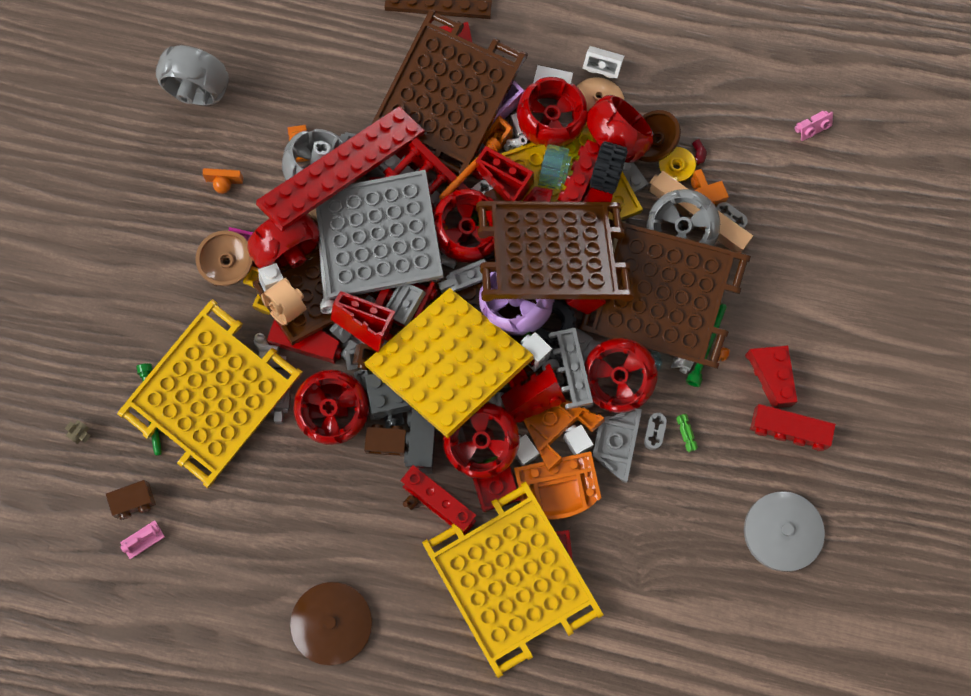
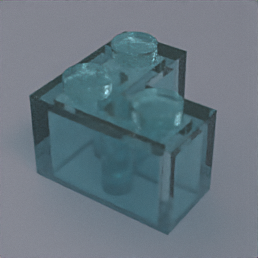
[538,144,571,190]

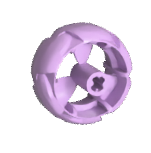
[479,272,554,336]

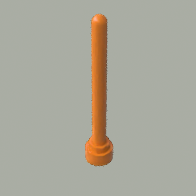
[439,137,501,200]

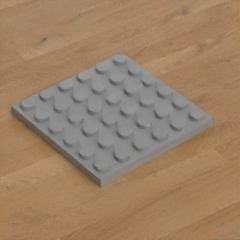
[316,170,444,300]

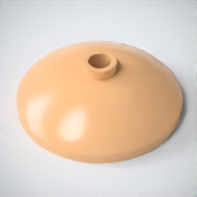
[577,77,624,112]

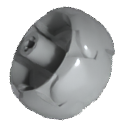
[156,45,229,105]
[282,129,343,180]
[647,189,721,246]

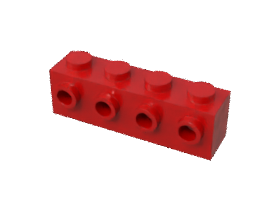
[557,139,601,202]
[750,404,836,451]

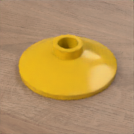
[659,147,696,182]

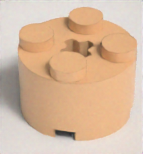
[261,278,307,325]

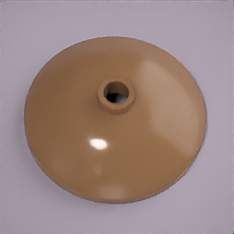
[196,231,253,286]

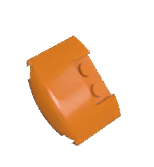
[514,451,601,520]

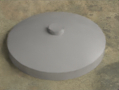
[744,492,825,572]

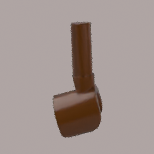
[403,495,419,510]

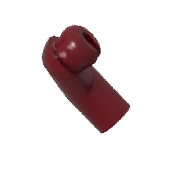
[692,139,707,166]

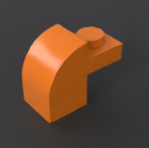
[690,169,729,207]

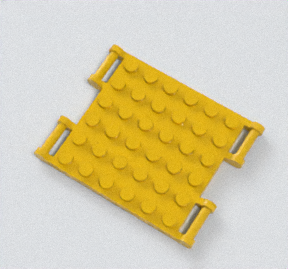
[117,299,303,489]
[422,481,604,678]

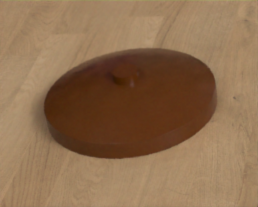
[290,582,372,665]

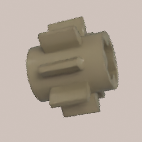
[65,420,91,444]

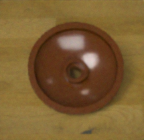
[639,110,681,163]

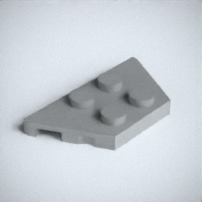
[592,409,642,483]

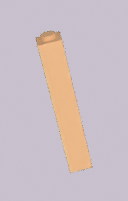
[649,171,753,253]

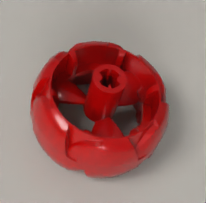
[517,77,588,149]
[587,95,653,163]
[433,189,494,263]
[247,214,320,269]
[584,338,658,413]
[293,370,369,445]
[443,402,520,479]

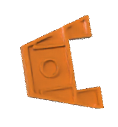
[523,400,605,472]

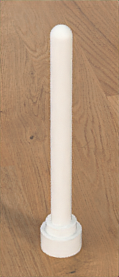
[318,237,334,314]

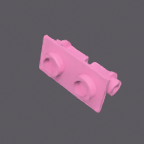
[795,111,833,141]
[120,520,165,559]

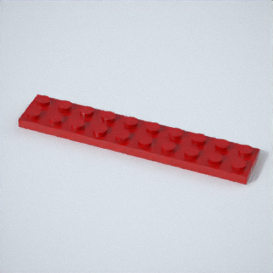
[256,106,425,231]

